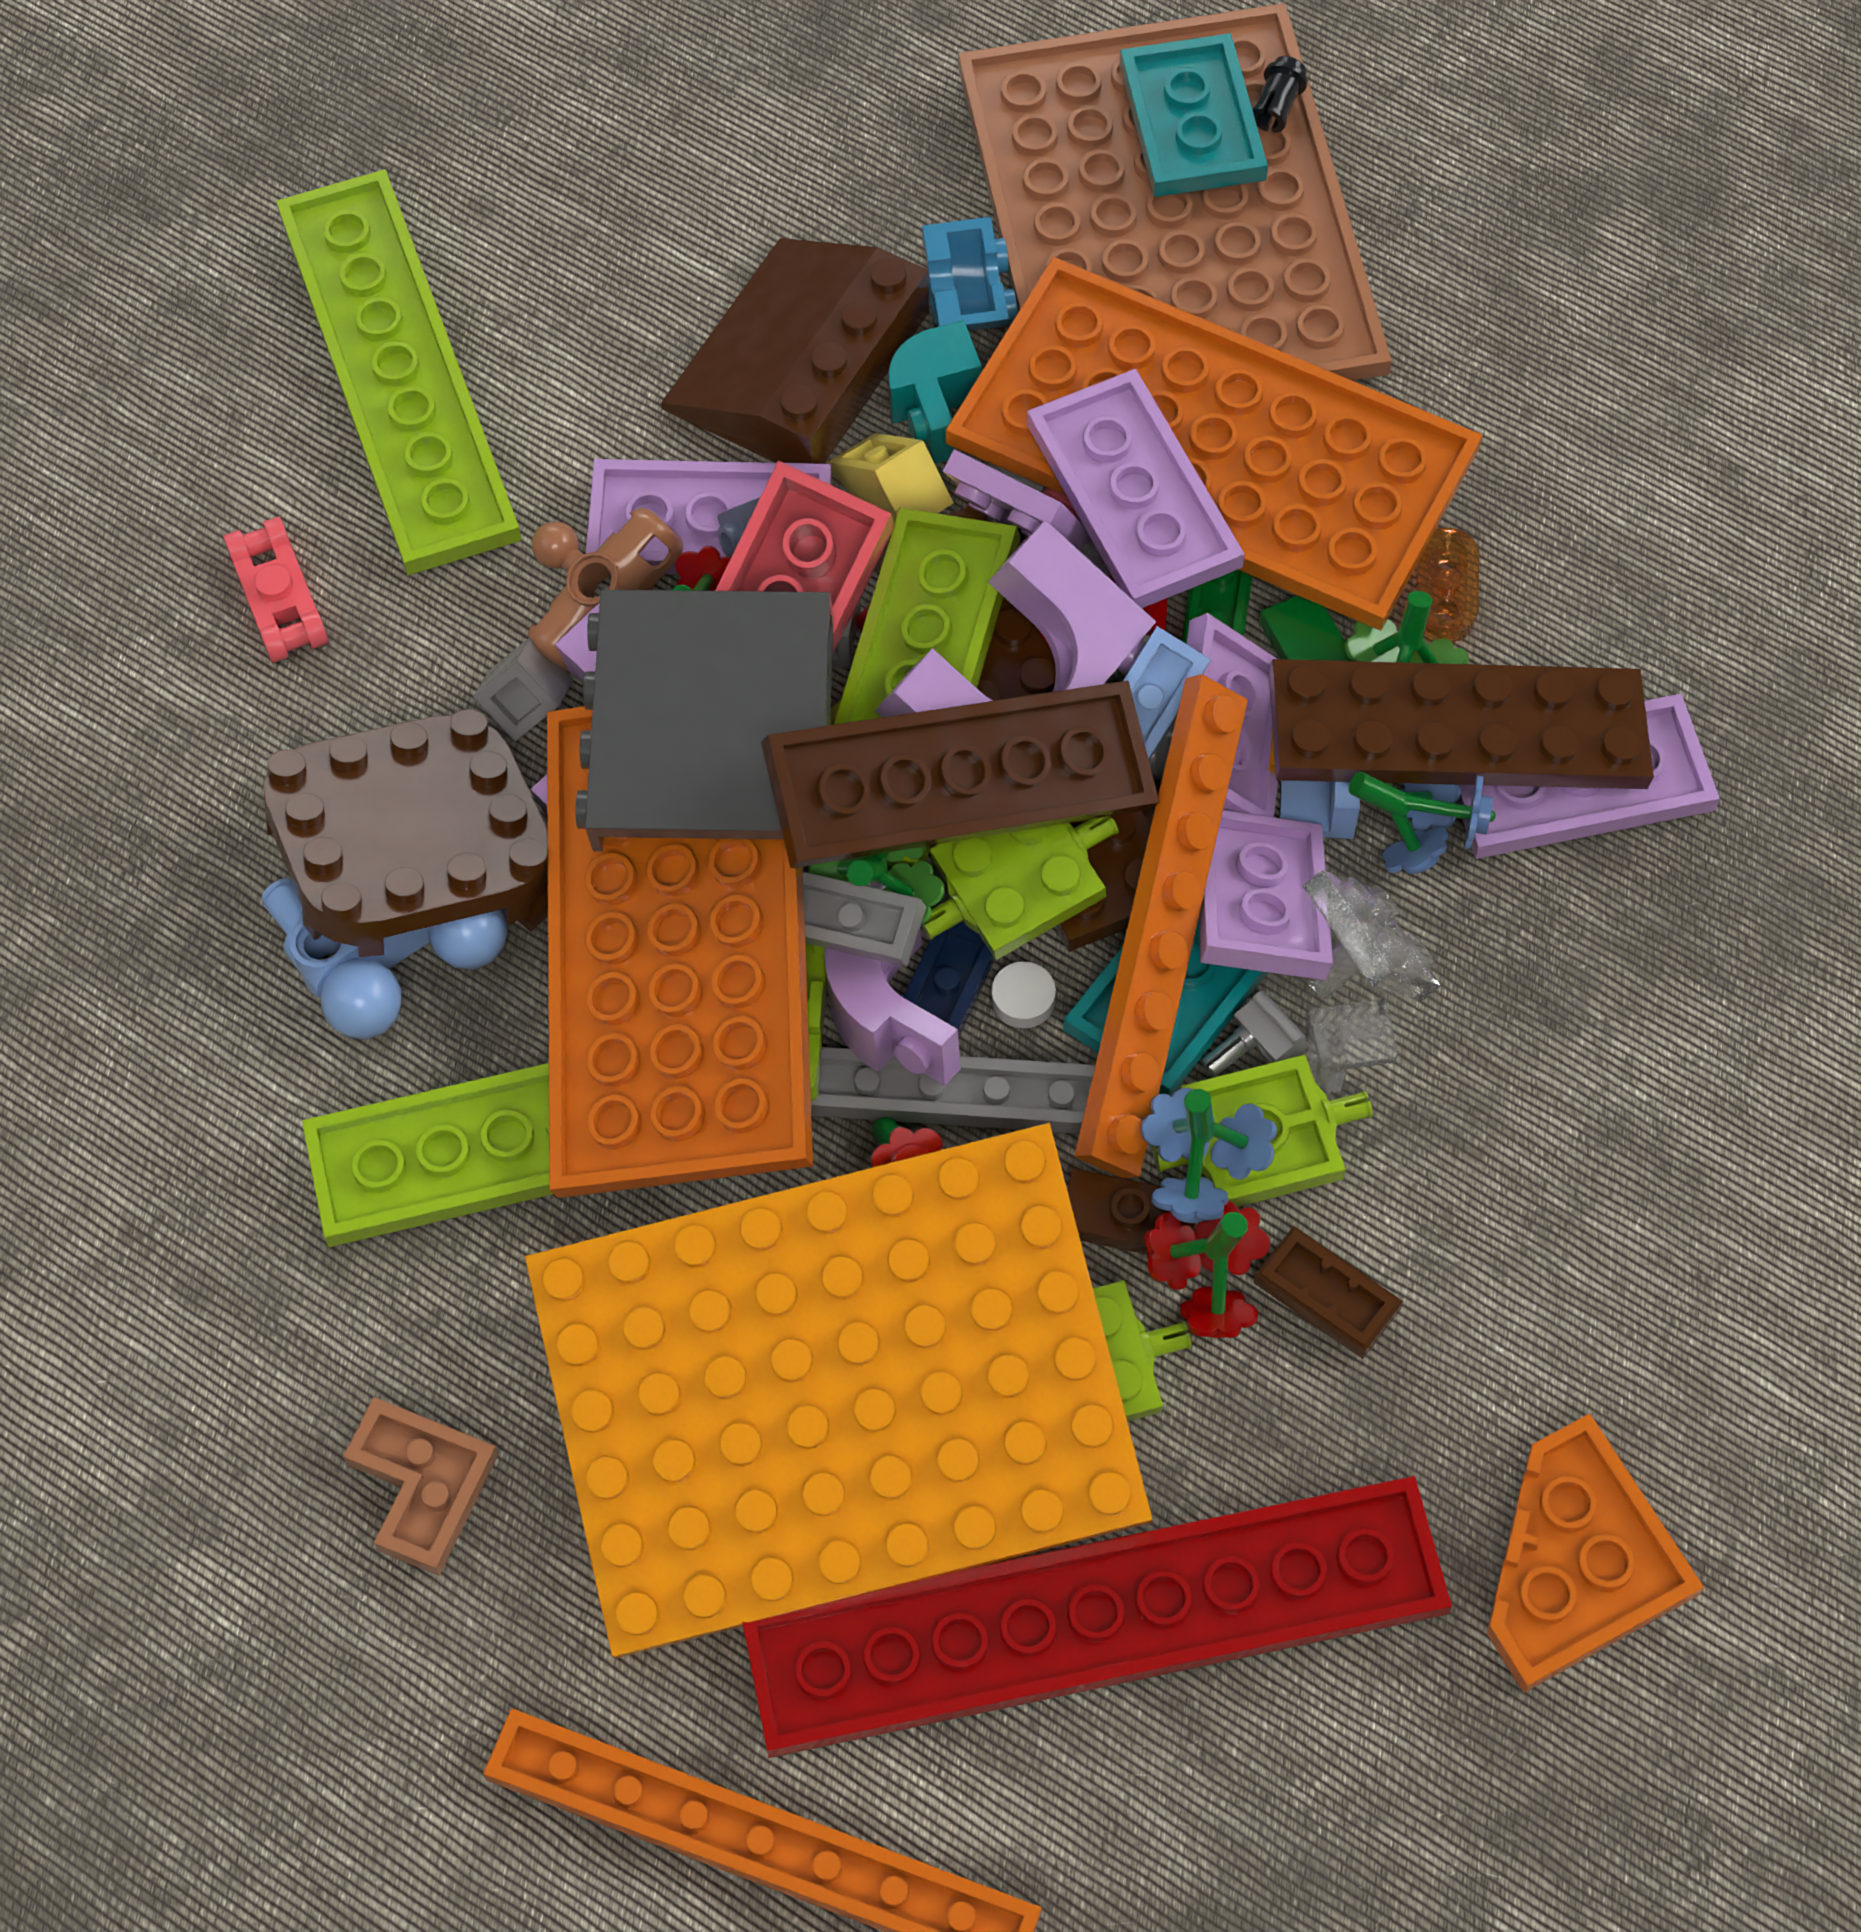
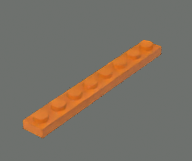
[1074,674,1248,1179]
[483,1708,1042,1932]

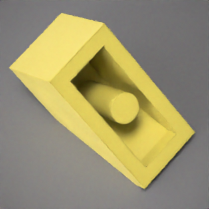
[827,433,954,524]

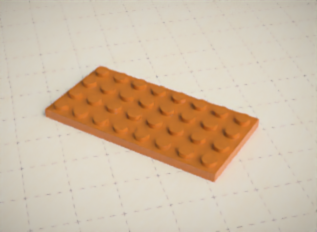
[946,257,1483,631]
[547,706,813,1198]

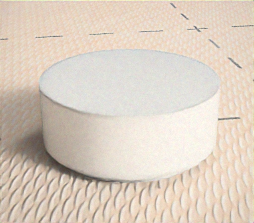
[992,961,1056,1029]

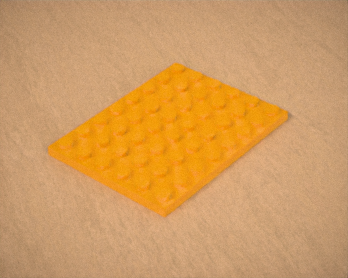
[525,1123,1153,1659]

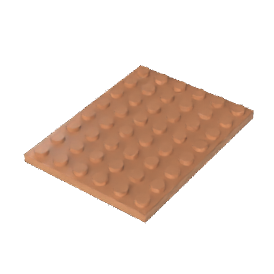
[958,3,1392,381]

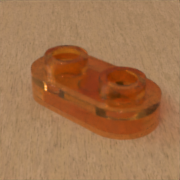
[1416,528,1479,643]

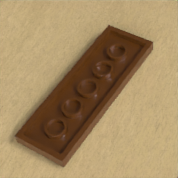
[1269,659,1654,789]
[761,681,1159,868]

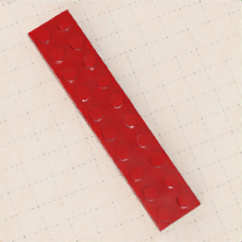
[742,1476,1452,1758]

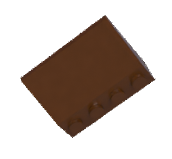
[661,238,929,464]

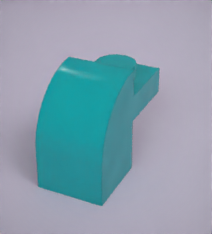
[889,320,982,464]

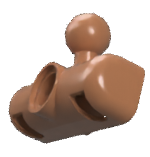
[528,507,684,673]

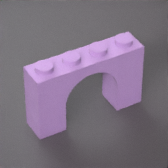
[875,520,1156,717]

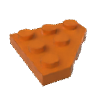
[1486,1413,1704,1693]

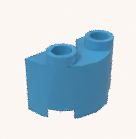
[922,217,1018,331]

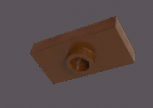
[1067,1168,1195,1255]
[1254,1226,1403,1359]

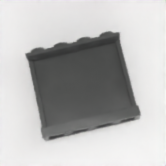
[576,590,834,851]

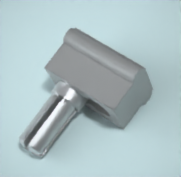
[1202,990,1307,1076]

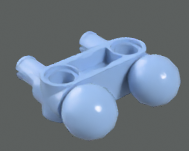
[261,878,508,1040]

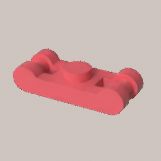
[223,516,329,663]

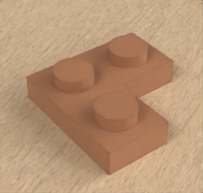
[343,1397,499,1576]

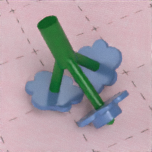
[1349,771,1496,874]
[1140,1088,1277,1223]

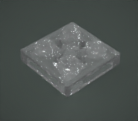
[1303,870,1441,1001]

